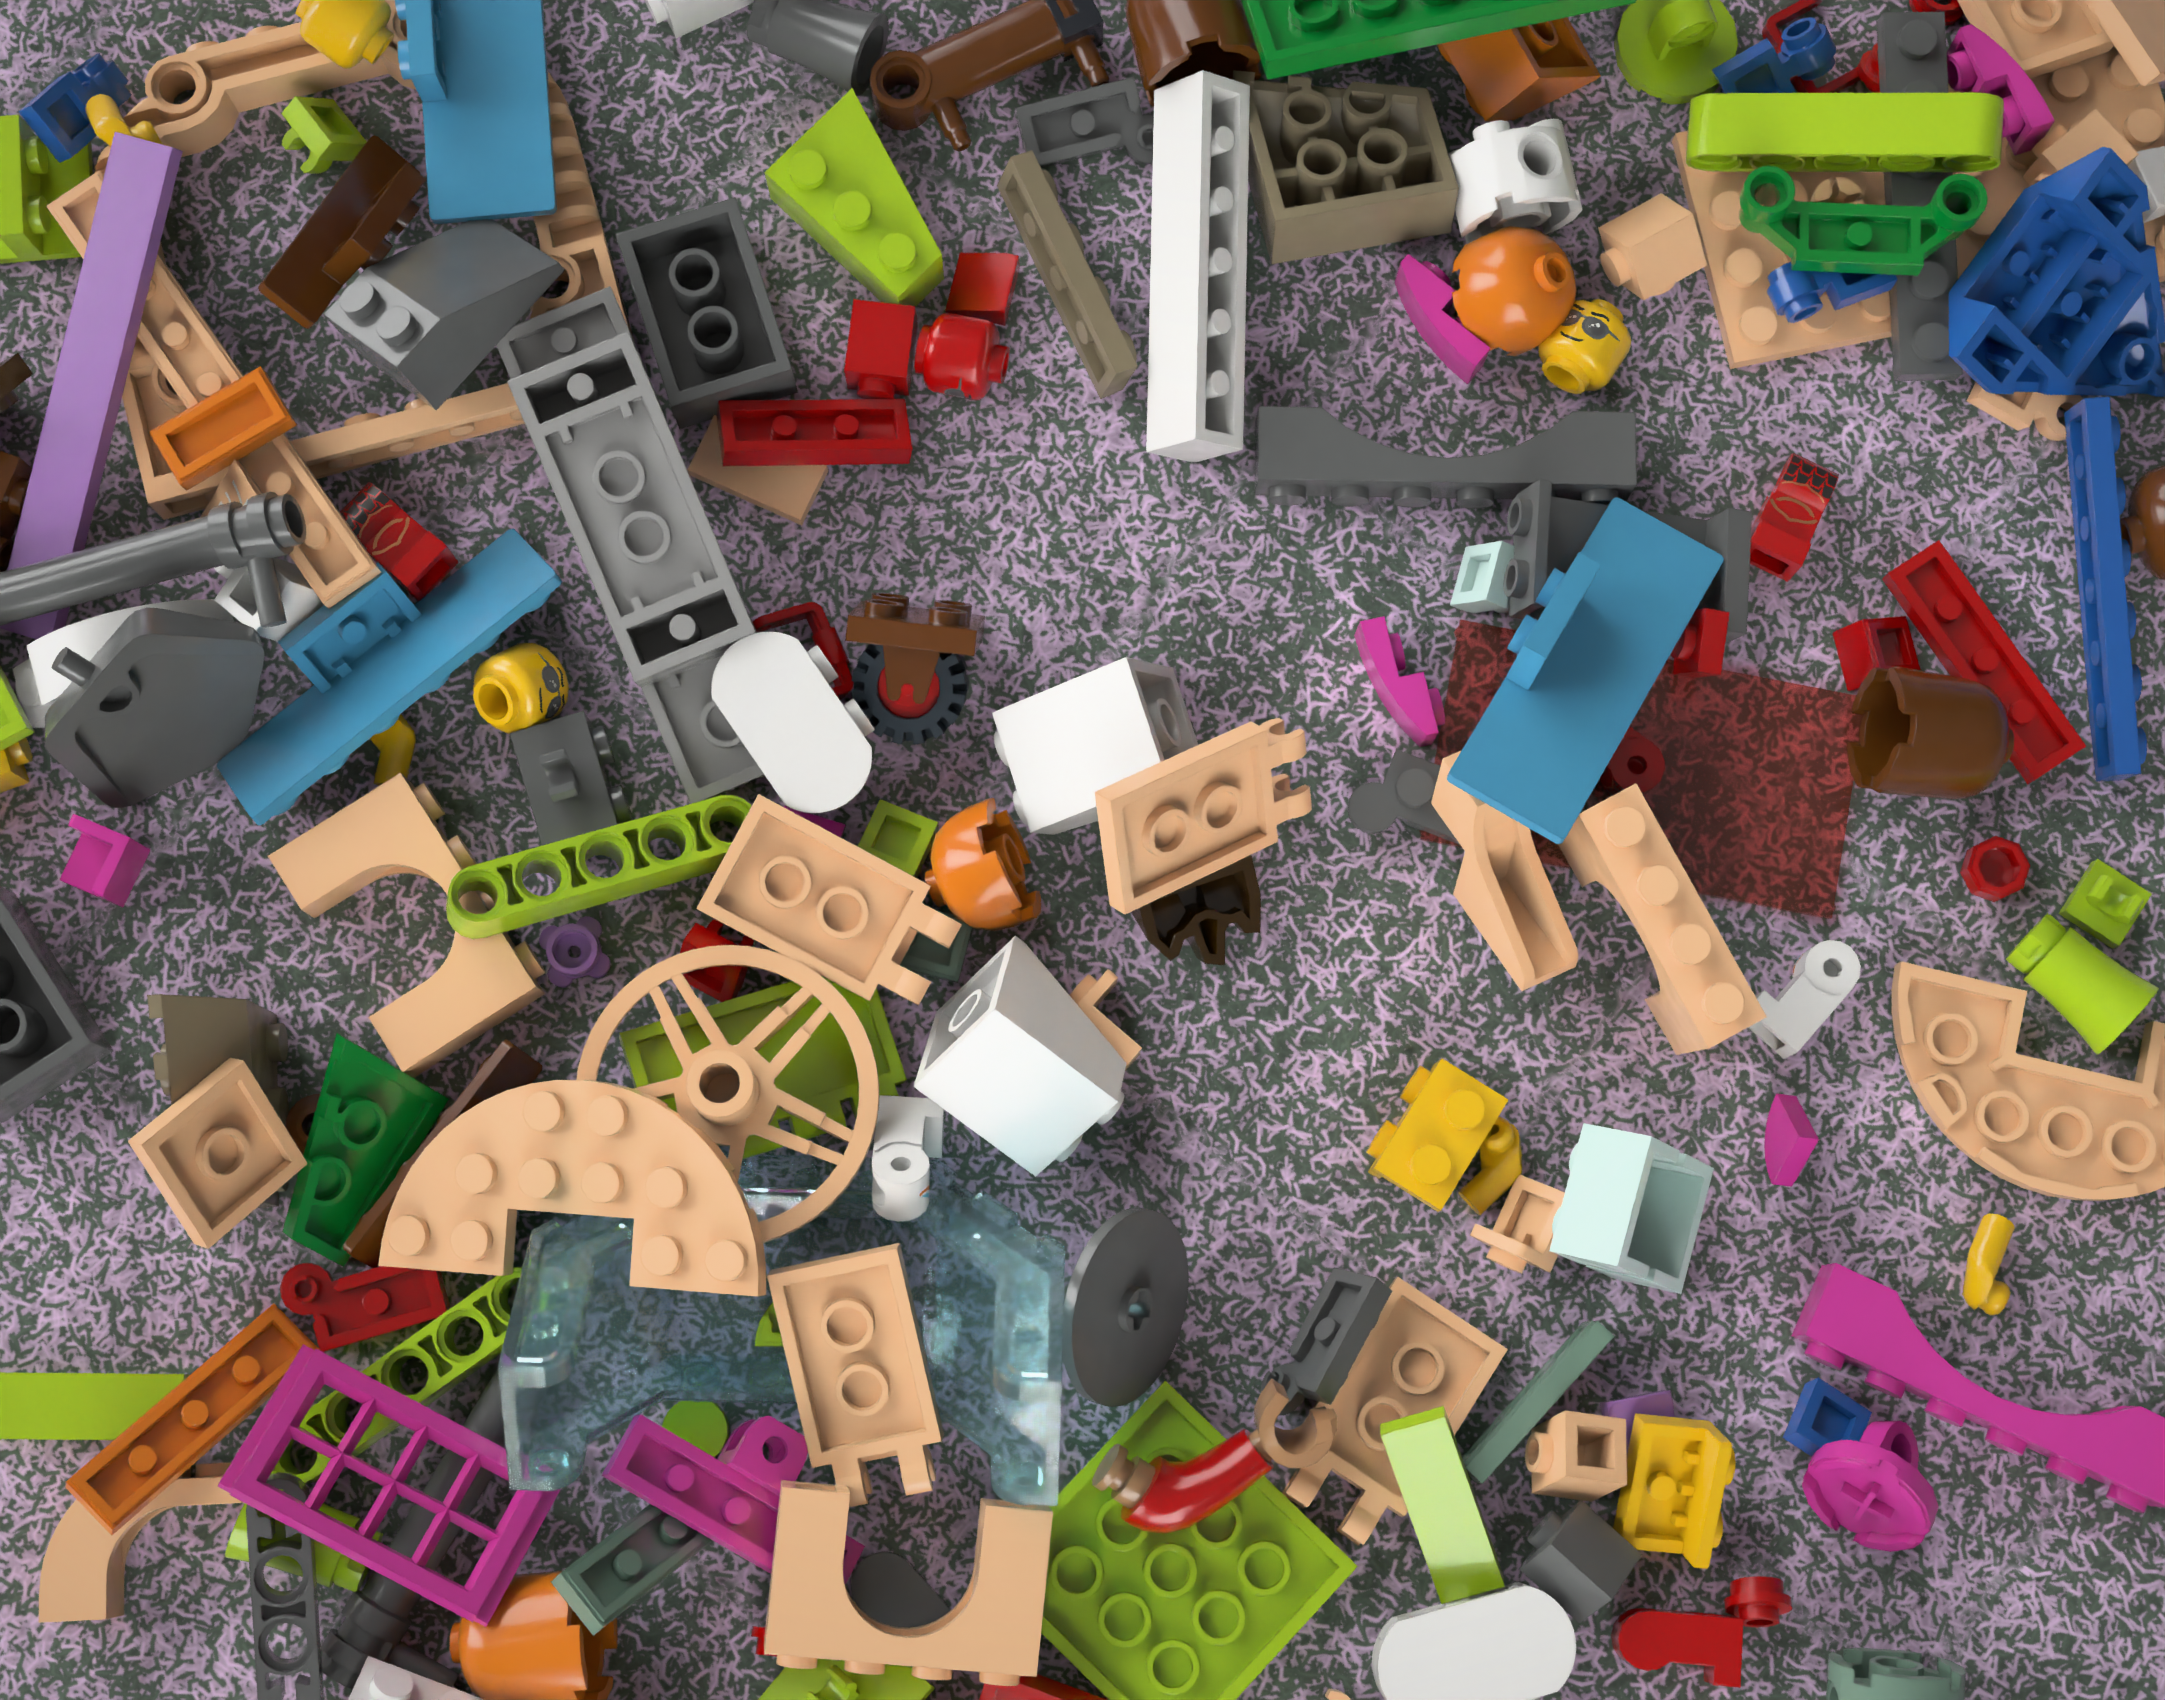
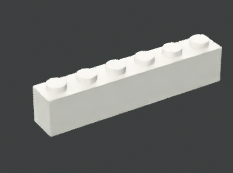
[1146,70,1250,462]

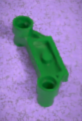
[1739,166,1988,276]

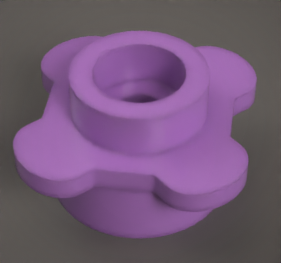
[539,916,610,988]

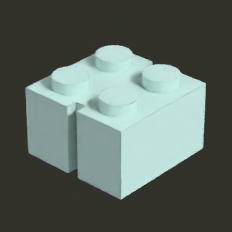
[1549,1123,1714,1294]

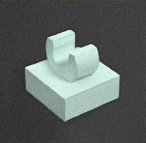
[1450,541,1515,613]

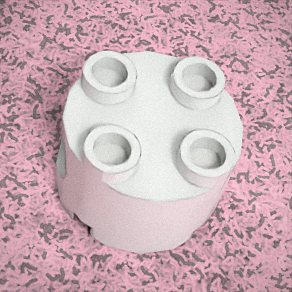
[1448,119,1582,243]

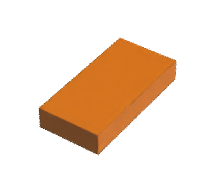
[149,366,297,491]

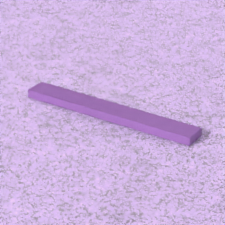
[0,132,183,640]

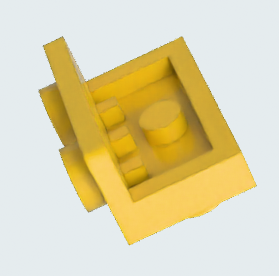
[1366,1058,1508,1212]
[1613,1413,1736,1569]

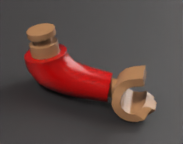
[1092,1378,1337,1534]

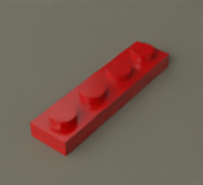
[1882,540,2086,785]

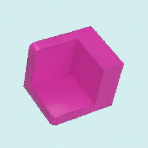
[59,814,150,908]

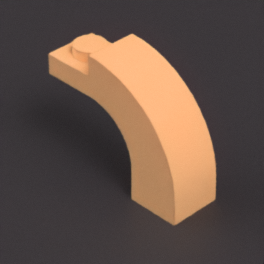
[39,1462,244,1623]

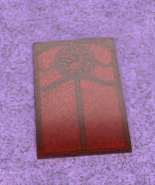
[1419,619,1862,919]

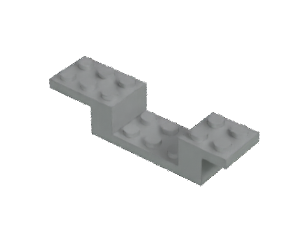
[496,286,765,804]

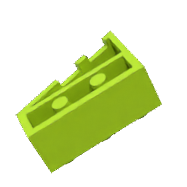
[764,88,944,306]

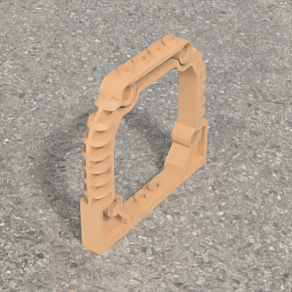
[95,0,635,520]

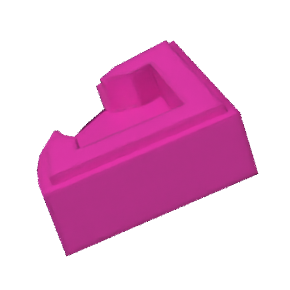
[1764,1094,1819,1187]

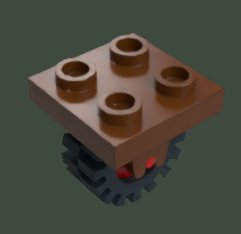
[845,593,985,745]

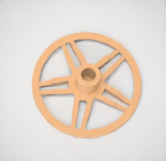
[576,945,879,1243]

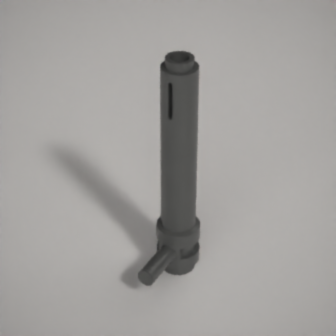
[0,492,306,628]
[321,1352,548,1690]

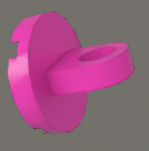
[1802,1421,1939,1552]

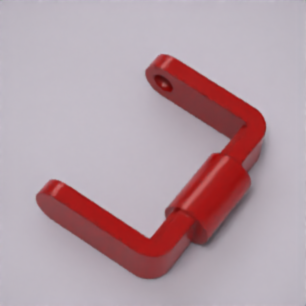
[1762,0,1861,93]
[753,602,854,700]

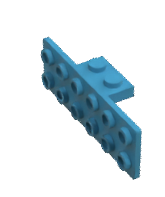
[395,0,557,224]
[1447,497,1724,844]
[216,528,562,825]

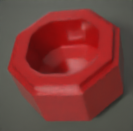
[1960,836,2030,902]

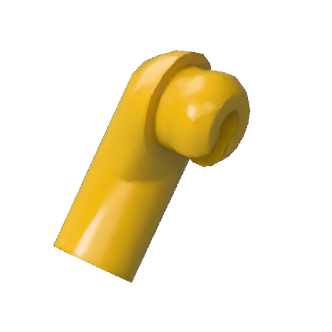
[85,94,163,147]
[370,714,416,786]
[1458,1117,1522,1215]
[1962,1214,2015,1316]

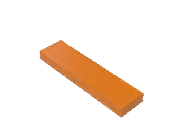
[65,1303,319,1536]

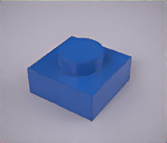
[1783,1377,1872,1457]

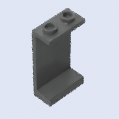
[1503,479,1752,644]

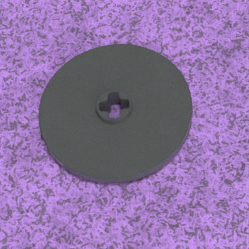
[1061,1207,1189,1407]

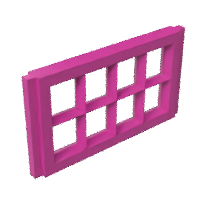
[218,1344,564,1627]

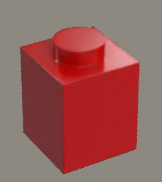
[844,299,918,399]

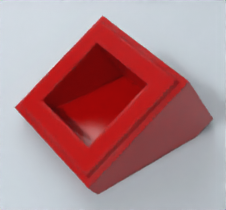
[945,253,1020,326]
[1832,616,1920,691]

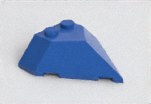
[1948,147,2165,397]

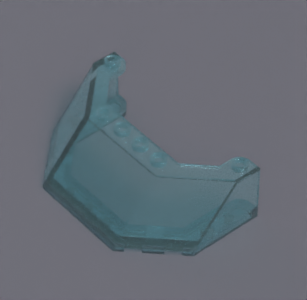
[498,1153,1065,1506]

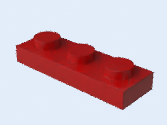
[717,399,913,467]

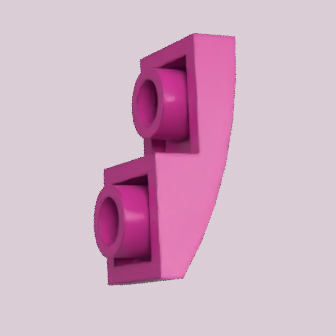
[1947,24,2055,156]
[1394,254,1490,384]
[1354,616,1445,747]

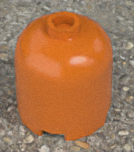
[449,1571,618,1700]

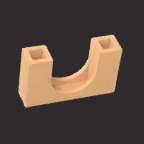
[268,773,546,1078]
[1558,783,1767,1055]
[764,1480,1053,1686]

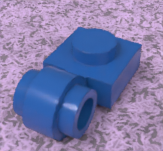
[1712,17,1836,93]
[18,53,132,163]
[1767,262,1898,323]

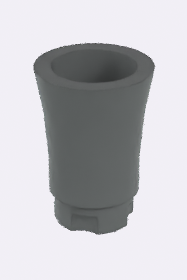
[747,0,889,97]

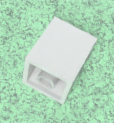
[992,657,1198,835]
[914,935,1126,1177]

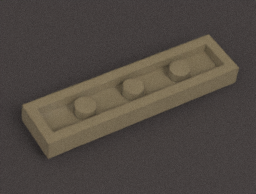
[997,150,1138,399]

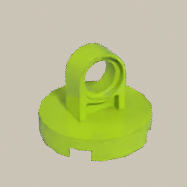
[1614,0,1738,105]

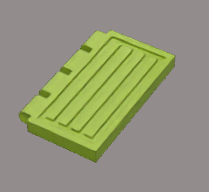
[619,976,907,1160]

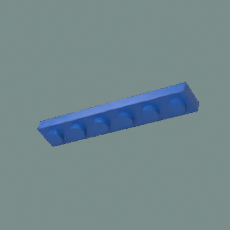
[2064,397,2147,782]

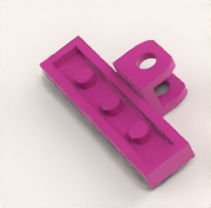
[601,1414,865,1585]

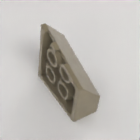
[1232,70,1459,265]
[147,994,289,1208]

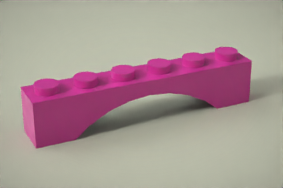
[1791,1263,2165,1513]

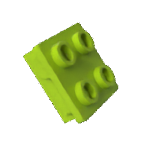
[0,114,93,264]

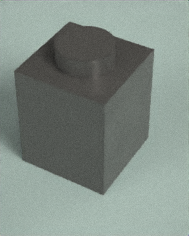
[1519,1500,1642,1623]

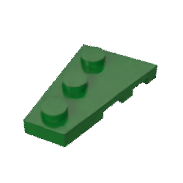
[282,1033,449,1267]

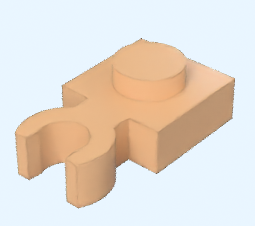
[1967,382,2083,441]

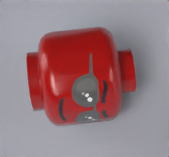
[914,313,1010,401]

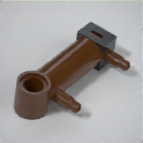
[870,0,1110,152]

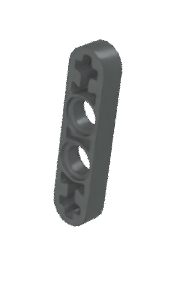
[246,1472,324,1700]

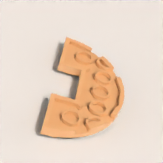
[1891,961,2165,1201]
[378,1080,766,1297]

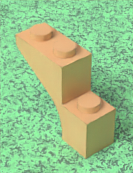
[1431,751,1578,991]

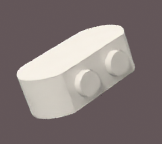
[711,632,875,814]
[1372,1582,1576,1700]

